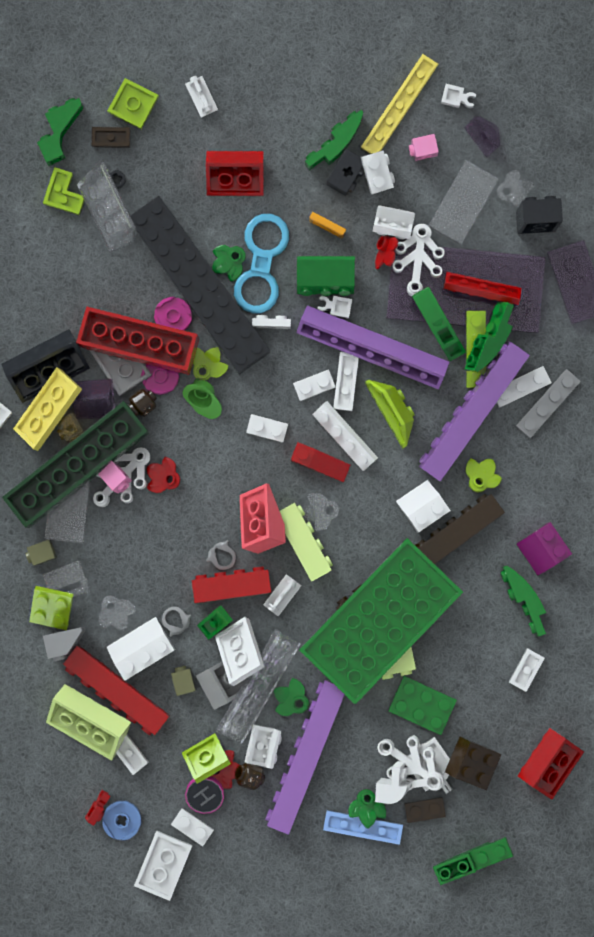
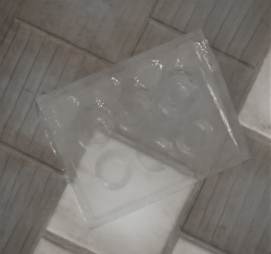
[77,160,137,252]

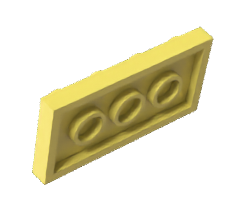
[13,367,82,451]

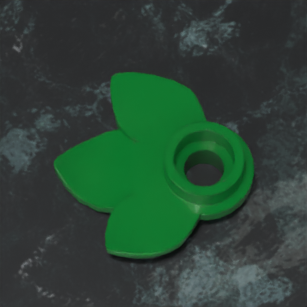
[212,245,246,282]
[274,678,309,716]
[348,789,386,829]

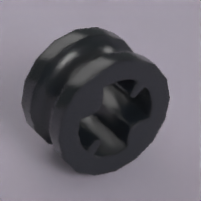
[108,170,126,189]

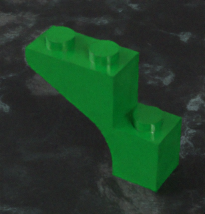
[37,98,83,166]

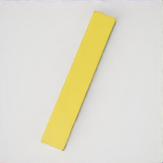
[361,54,438,154]

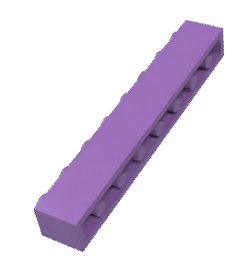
[296,305,449,390]
[419,341,530,481]
[265,680,345,835]

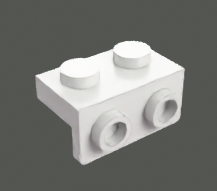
[360,151,395,194]
[372,205,415,239]
[245,724,282,769]

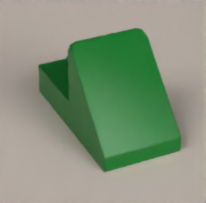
[197,605,233,640]

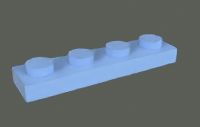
[323,810,403,845]

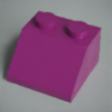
[516,522,572,576]

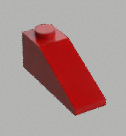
[290,442,351,483]

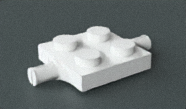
[408,735,452,794]

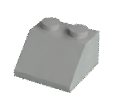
[43,627,86,661]
[196,661,253,710]

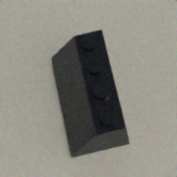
[1,329,90,403]

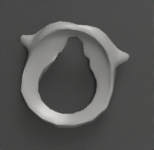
[206,540,236,570]
[162,606,191,637]

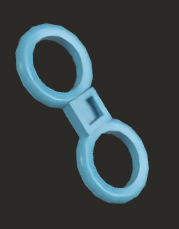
[234,214,289,314]

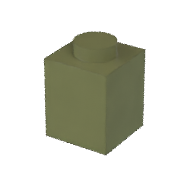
[25,540,57,566]
[171,665,196,696]

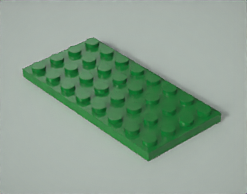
[299,538,463,704]

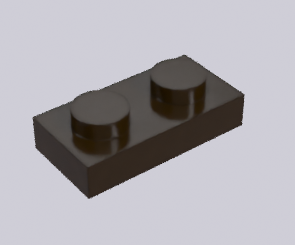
[91,127,130,148]
[404,797,446,823]

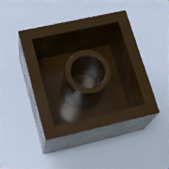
[445,737,502,791]

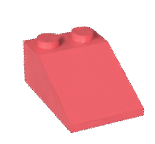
[240,483,286,554]

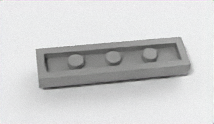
[516,369,581,439]

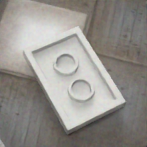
[215,617,264,686]
[134,831,192,901]

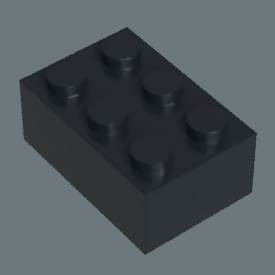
[516,196,563,234]

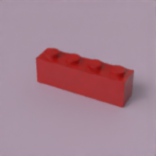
[191,566,272,603]

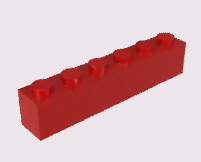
[63,645,170,735]

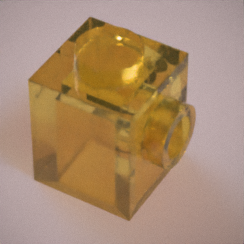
[57,412,84,443]

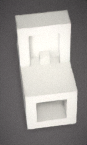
[375,761,411,804]

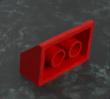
[206,151,264,196]
[518,728,584,800]

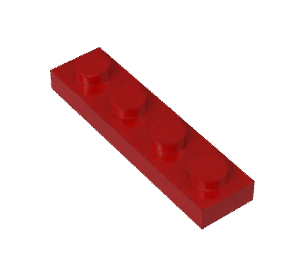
[443,272,522,305]

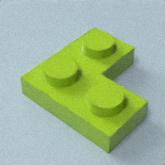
[43,167,85,216]

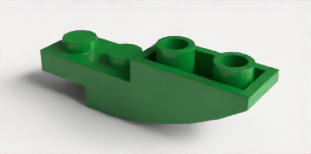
[305,110,363,171]
[412,286,466,361]
[464,302,514,372]
[500,566,546,637]
[433,837,514,885]

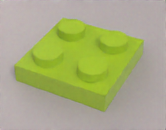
[107,78,159,130]
[29,586,74,630]
[182,733,231,784]

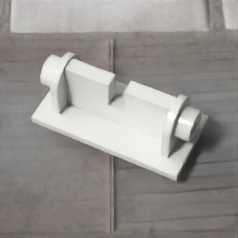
[185,76,218,118]
[263,574,301,616]

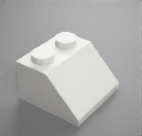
[396,480,451,533]

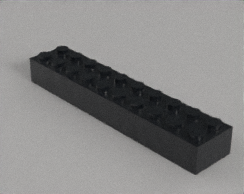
[128,196,270,375]

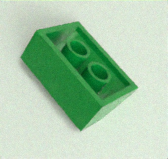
[297,256,355,296]

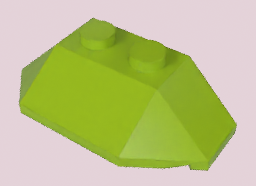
[365,380,415,449]

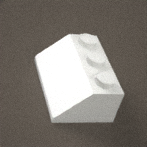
[107,617,176,681]

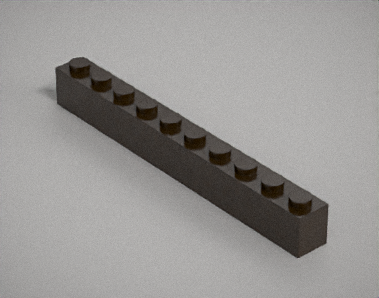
[336,494,505,610]

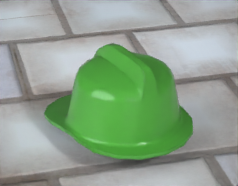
[182,378,222,419]

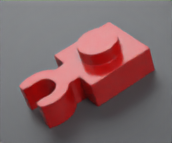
[85,790,110,826]

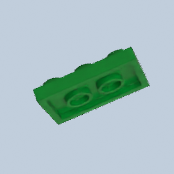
[388,676,457,735]

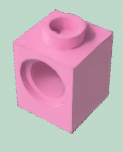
[409,134,439,161]
[98,461,132,493]

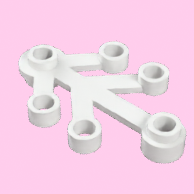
[392,224,445,296]
[93,447,150,507]
[377,736,444,791]

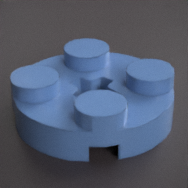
[102,801,141,840]

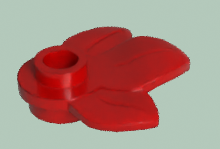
[375,235,398,270]
[146,457,181,493]
[211,750,240,789]

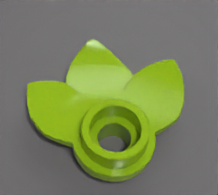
[193,347,228,381]
[465,458,502,493]

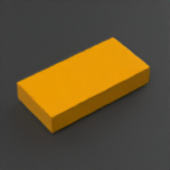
[309,211,346,239]

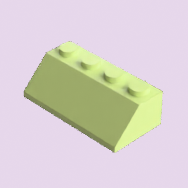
[46,684,131,761]

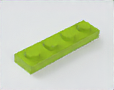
[466,310,486,388]

